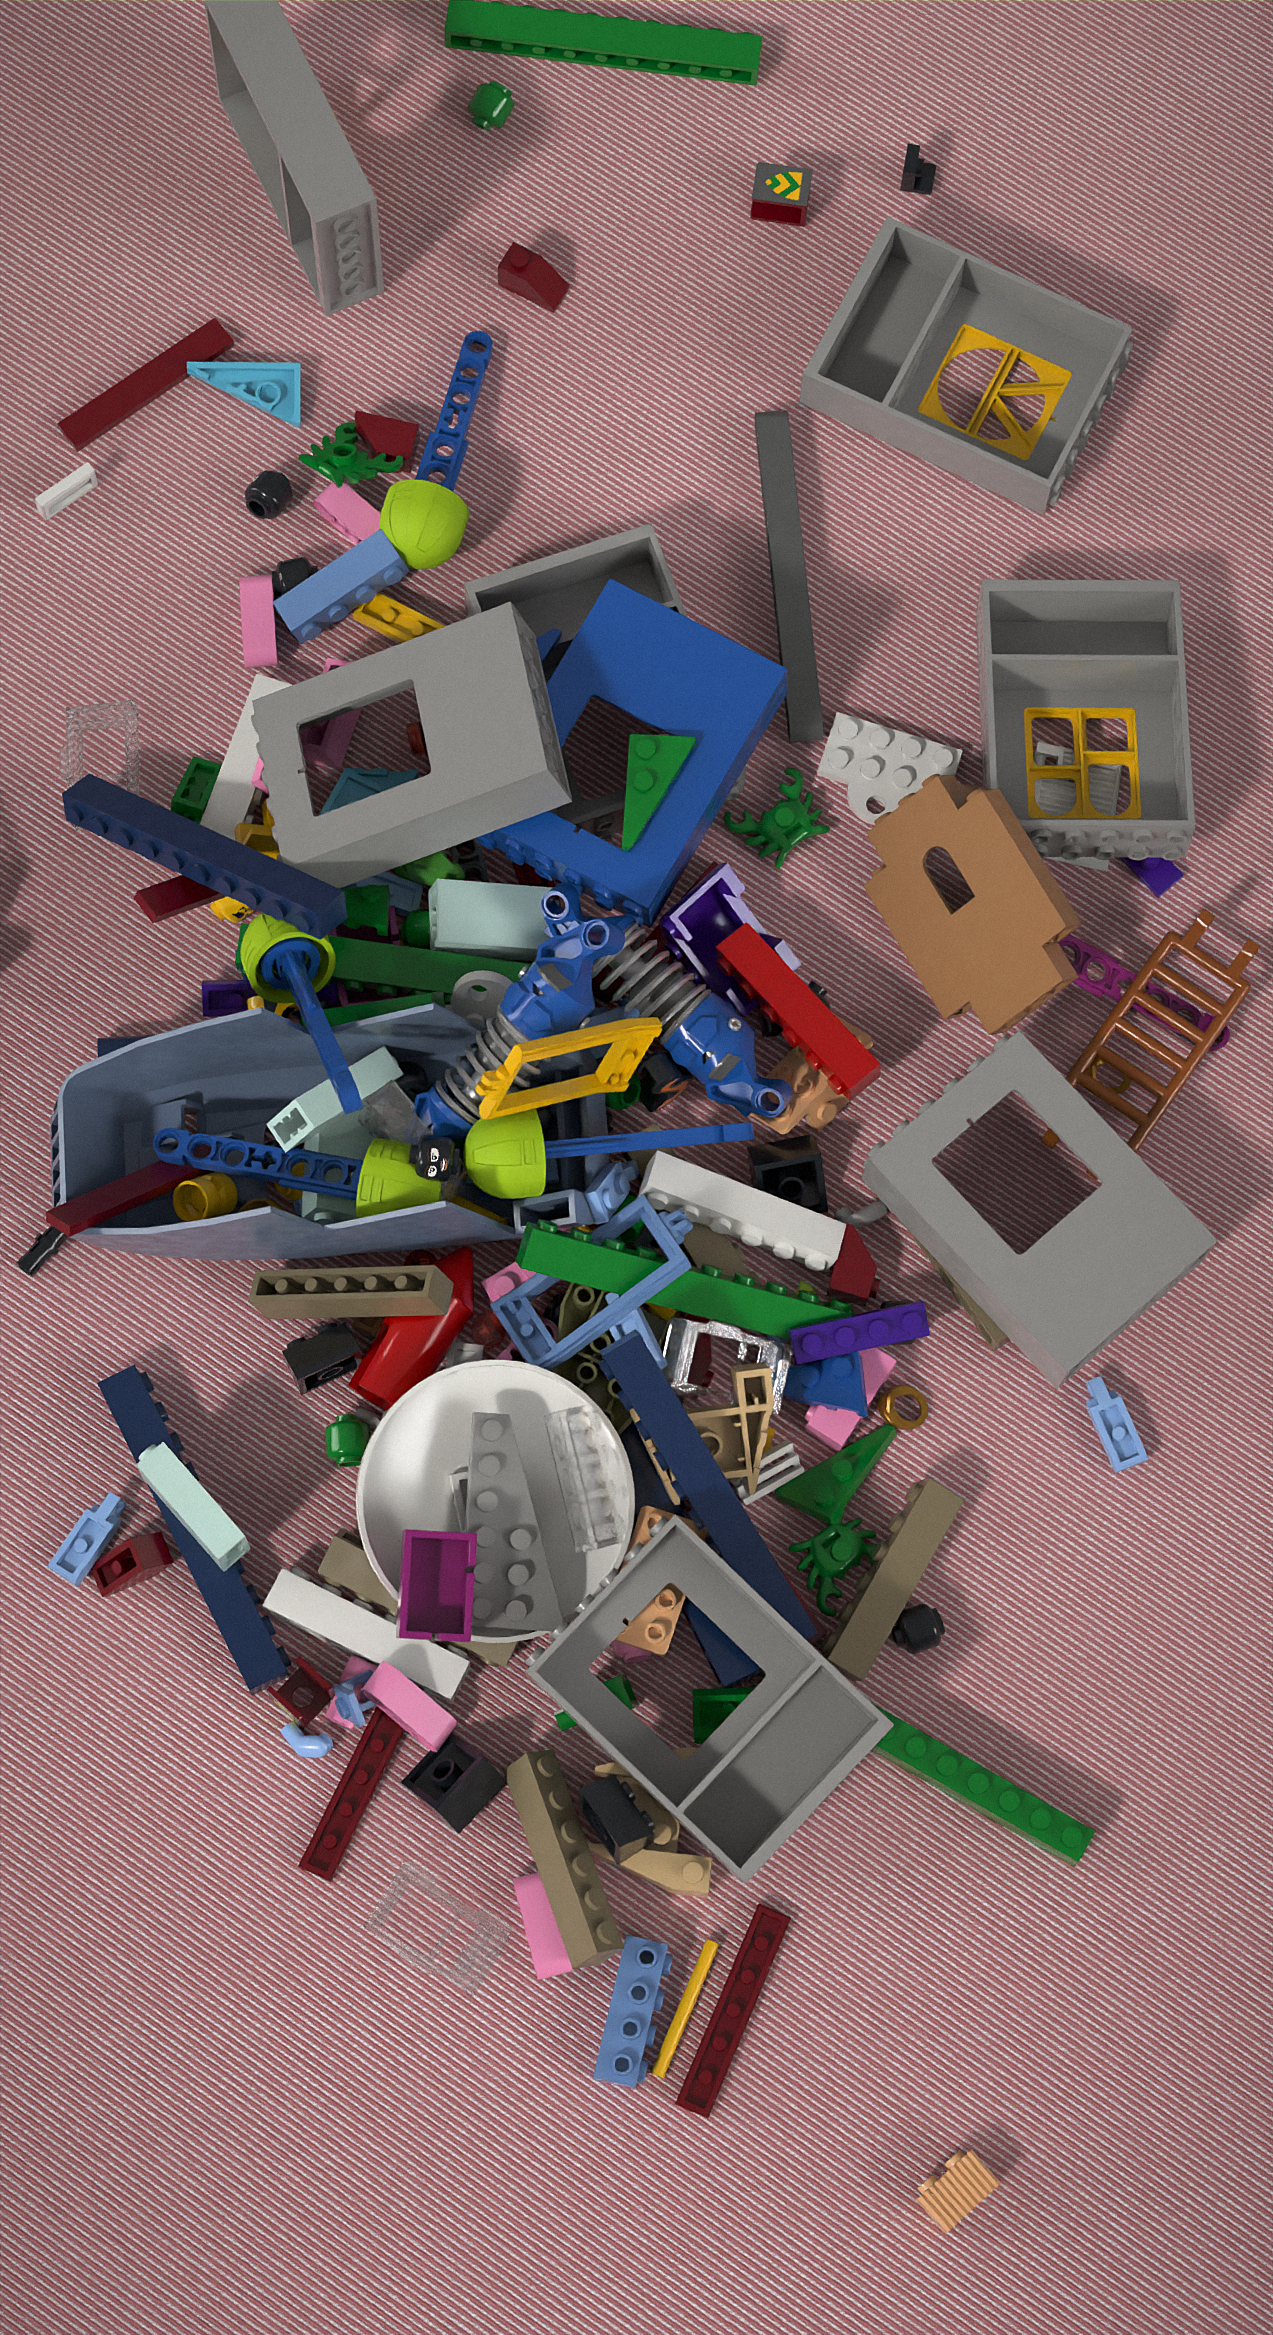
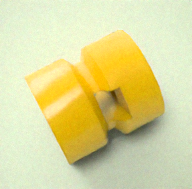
[173,1172,237,1222]

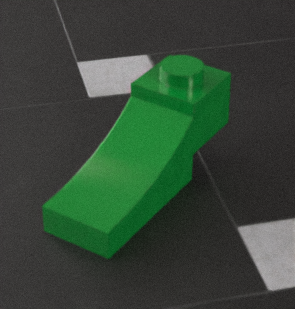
[170,756,222,824]

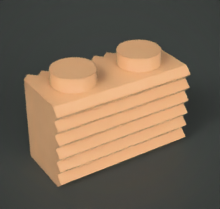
[916,2149,1001,2233]

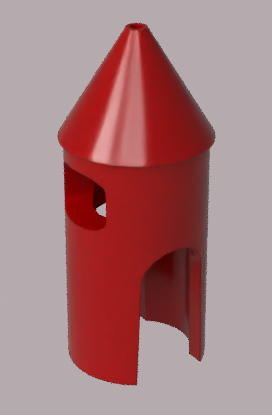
[348,1246,474,1411]

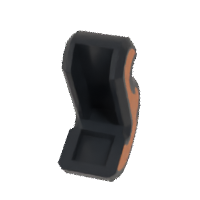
[637,1051,693,1112]

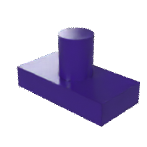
[1119,857,1184,899]

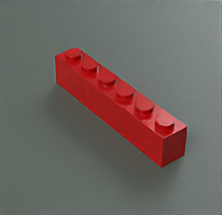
[716,922,881,1101]

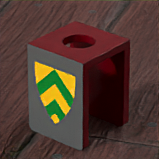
[750,162,813,227]
[267,1656,335,1730]

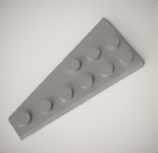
[465,1412,563,1632]

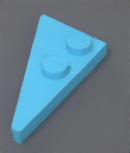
[187,362,301,427]

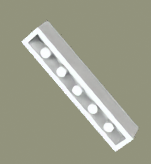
[200,674,292,840]
[637,1150,847,1272]
[262,1568,471,1705]

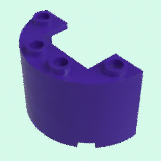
[659,863,802,1018]

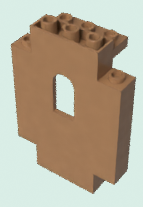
[863,773,1082,1035]

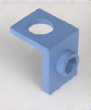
[333,1669,375,1727]

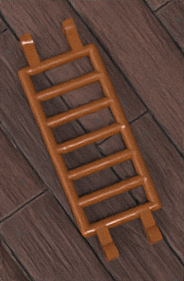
[1041,909,1260,1180]

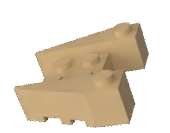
[630,1362,774,1505]
[587,1747,712,1898]

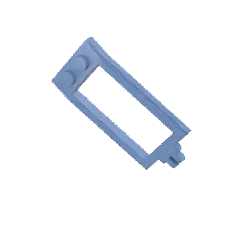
[490,1194,693,1371]

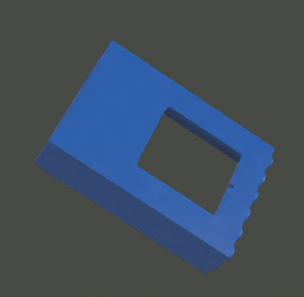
[476,578,788,928]

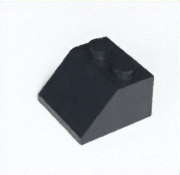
[747,1134,828,1213]
[282,1322,362,1395]
[401,1733,507,1834]
[578,1775,656,1865]

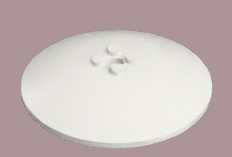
[356,1360,635,1643]

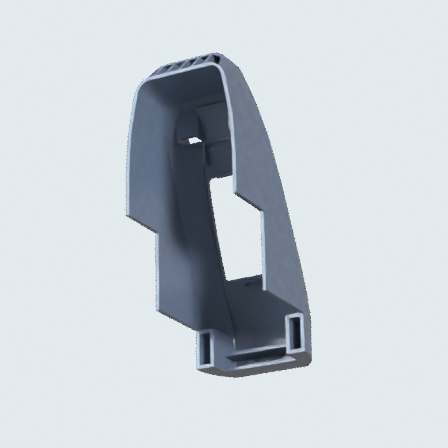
[50,1003,610,1260]

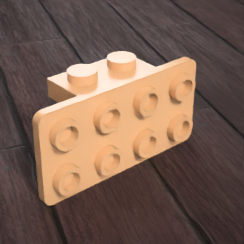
[750,1014,874,1134]
[614,1505,707,1656]

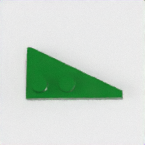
[622,734,696,852]
[339,885,390,936]
[774,1424,897,1525]

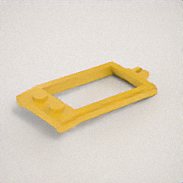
[475,1017,662,1120]

